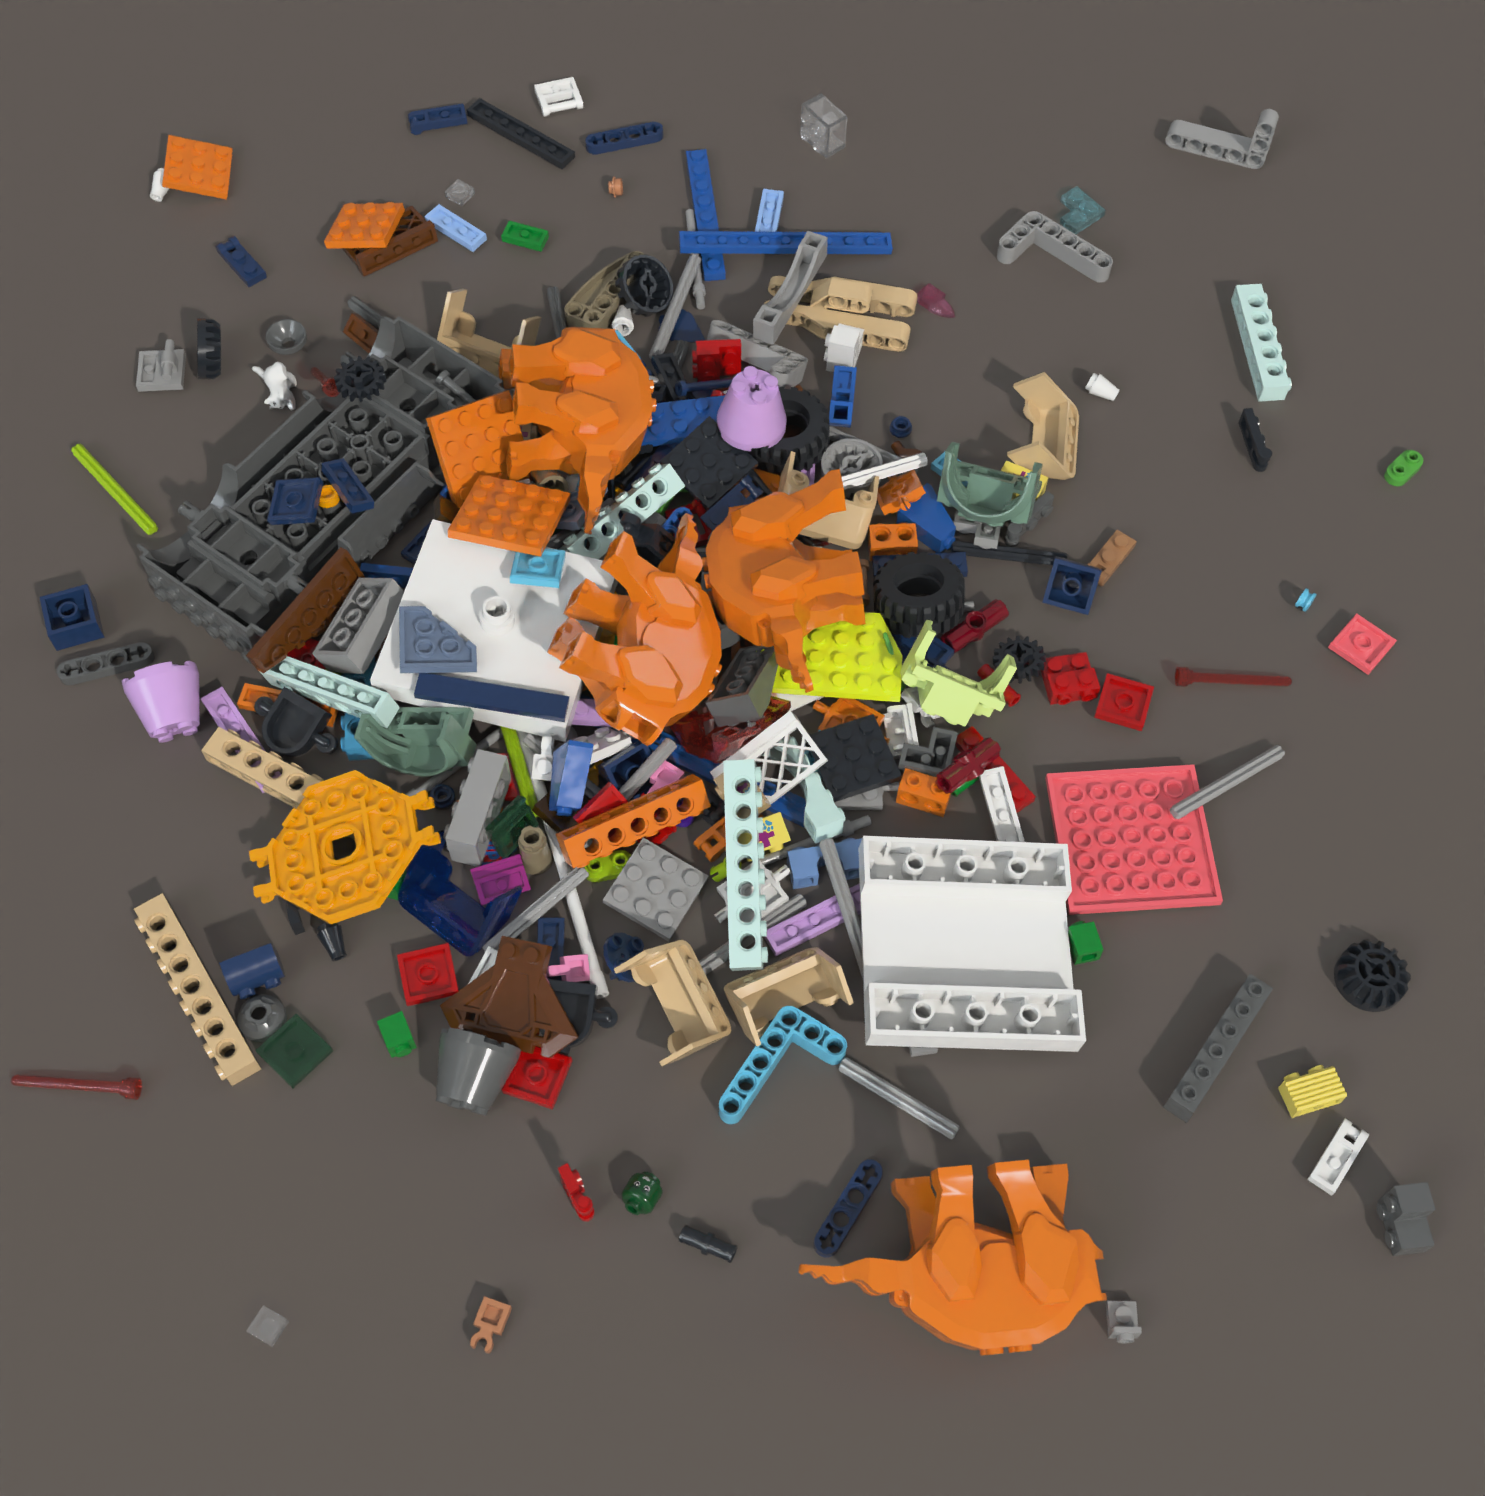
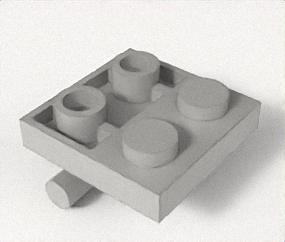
[136,339,186,392]

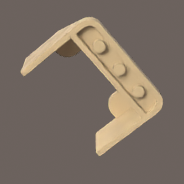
[437,288,541,378]
[1007,372,1079,480]
[778,451,879,549]
[614,940,731,1066]
[724,947,854,1047]

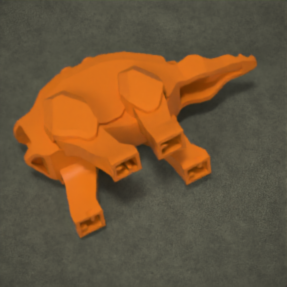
[498,327,656,534]
[702,469,866,693]
[547,513,722,746]
[799,1160,1107,1356]

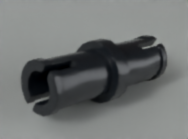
[679,1225,737,1263]

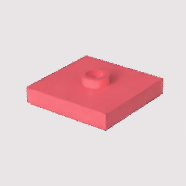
[1328,613,1397,675]

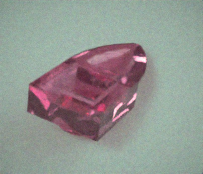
[917,283,955,318]

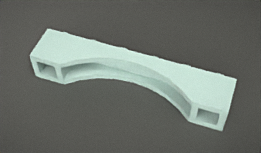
[747,712,845,844]

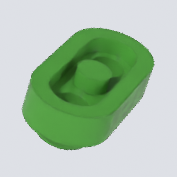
[1384,450,1423,486]

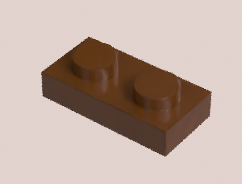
[343,313,378,353]

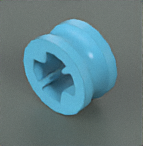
[1295,588,1317,612]

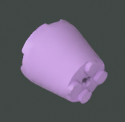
[717,366,787,451]
[122,661,200,743]

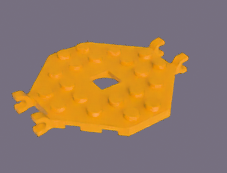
[249,770,441,924]

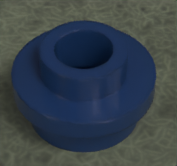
[890,416,912,438]
[430,784,455,809]

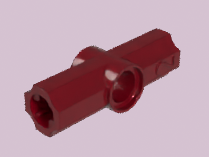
[941,599,1009,654]
[935,737,1001,794]

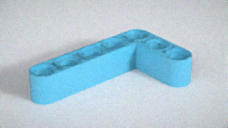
[719,1006,847,1124]

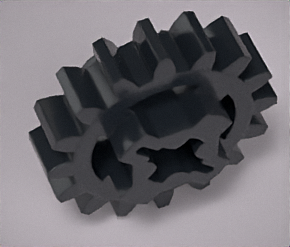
[334,356,386,402]
[993,635,1046,684]

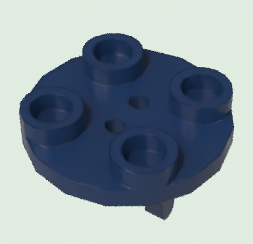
[603,932,644,982]

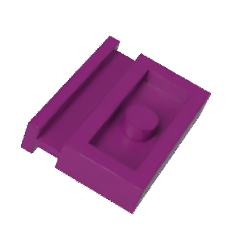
[470,854,531,906]

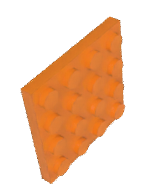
[426,390,533,508]
[448,474,570,557]

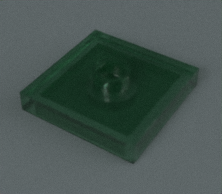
[255,1014,333,1089]

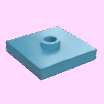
[510,548,566,588]

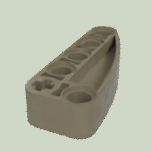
[564,251,645,329]

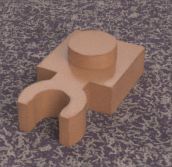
[470,1296,512,1354]

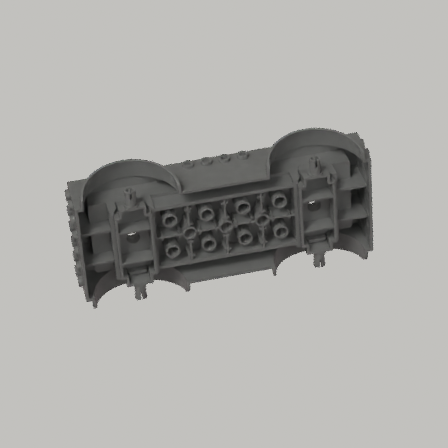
[136,316,506,664]

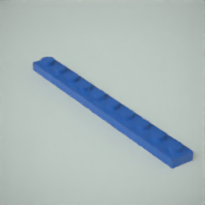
[679,231,893,254]

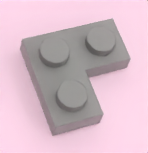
[954,511,1001,549]

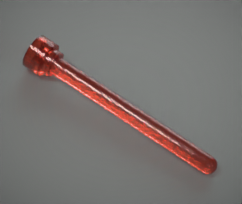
[310,367,340,397]
[1175,667,1292,687]
[11,1075,142,1100]

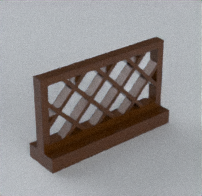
[342,205,438,277]

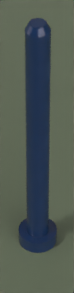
[675,378,733,397]

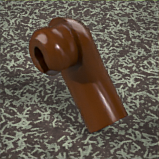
[891,441,923,458]

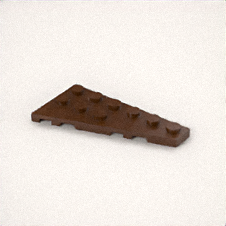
[246,547,365,673]

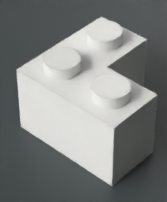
[824,324,864,372]

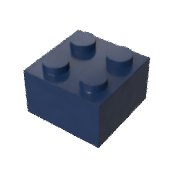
[39,584,105,651]

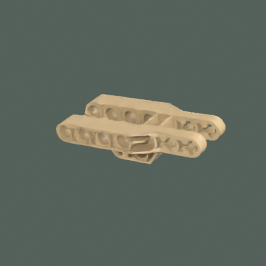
[764,276,918,352]

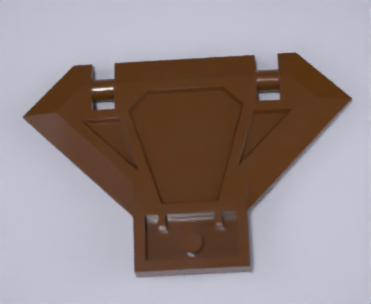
[440,936,579,1058]

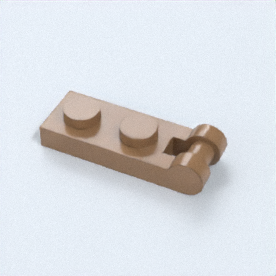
[1087,530,1137,587]

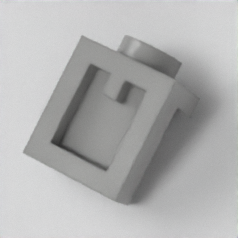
[1106,1301,1142,1343]

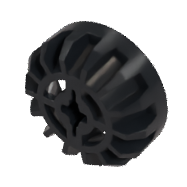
[615,255,673,317]
[197,318,221,379]
[1334,939,1411,1012]

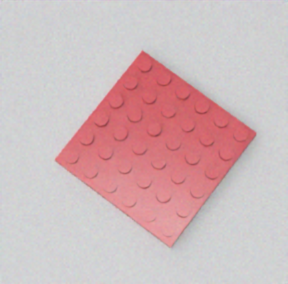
[1045,765,1223,915]

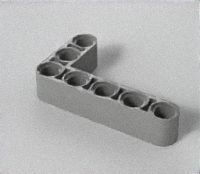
[1165,109,1279,169]
[997,211,1113,283]
[707,320,808,389]

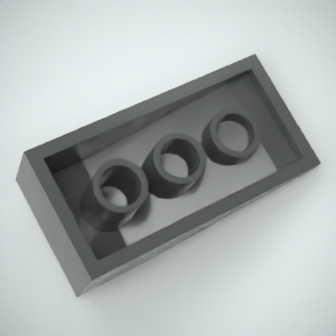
[706,645,778,727]

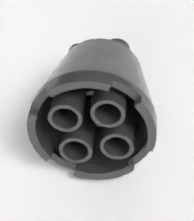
[435,1028,521,1116]

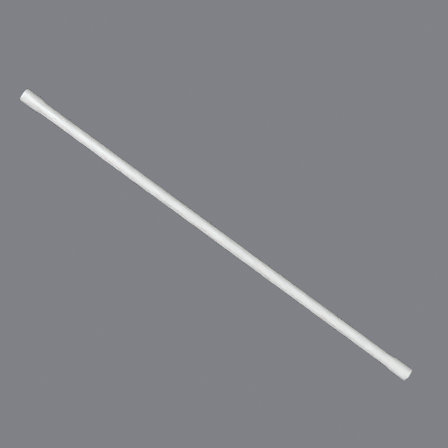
[516,730,609,999]

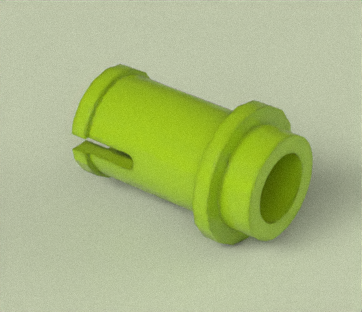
[710,857,742,882]

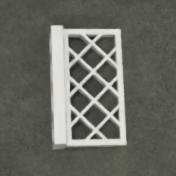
[710,711,828,804]

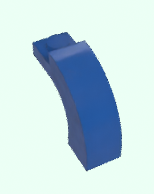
[829,365,857,428]

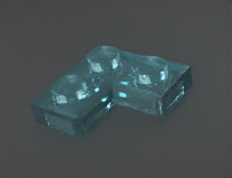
[1060,186,1106,234]

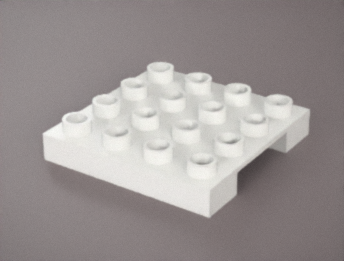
[858,836,1086,1052]

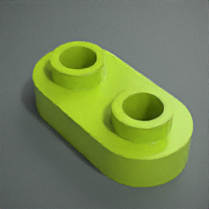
[584,850,631,882]

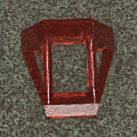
[670,696,791,763]

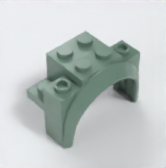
[937,442,1043,527]
[354,707,477,776]

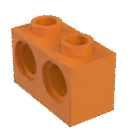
[868,522,918,561]
[896,768,951,817]

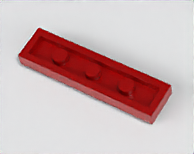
[955,726,1036,813]

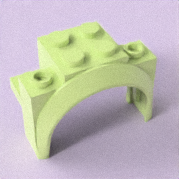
[900,620,1017,726]

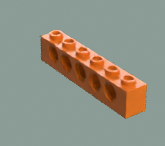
[556,774,711,868]

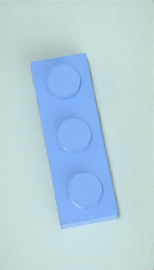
[755,189,784,232]
[425,204,487,252]

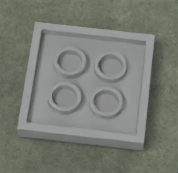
[603,838,709,942]

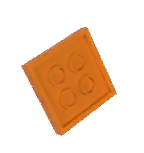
[162,135,233,200]
[324,202,405,249]

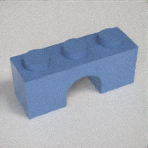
[787,838,862,889]

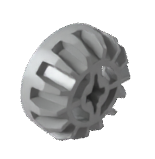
[820,438,883,498]

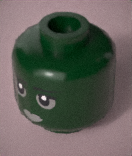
[621,1172,663,1215]

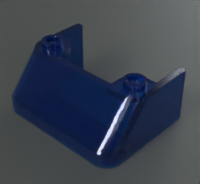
[398,831,523,956]

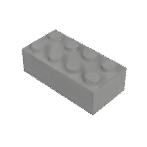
[312,578,404,674]
[443,749,511,867]

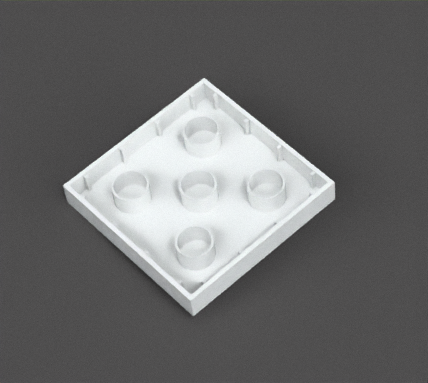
[370,519,618,742]

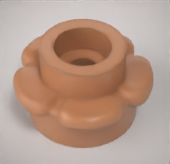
[608,177,623,198]

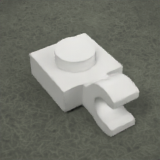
[901,686,940,728]
[531,736,554,781]

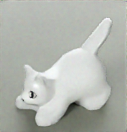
[252,362,297,410]

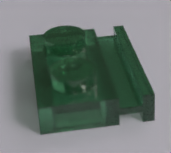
[485,795,539,858]

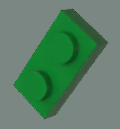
[501,221,549,252]

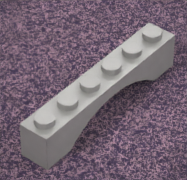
[753,231,828,345]

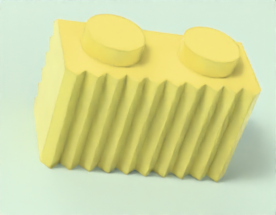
[1278,1065,1347,1118]

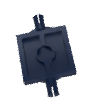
[889,628,956,673]

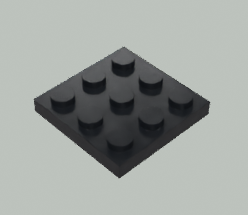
[660,416,758,510]
[806,714,902,802]

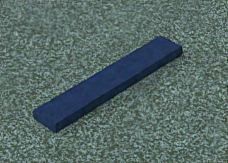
[414,673,569,722]

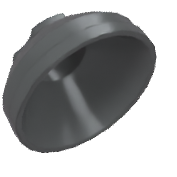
[266,319,307,355]
[237,994,287,1043]

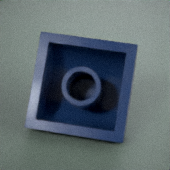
[1042,556,1102,615]
[598,740,653,802]
[219,943,285,999]

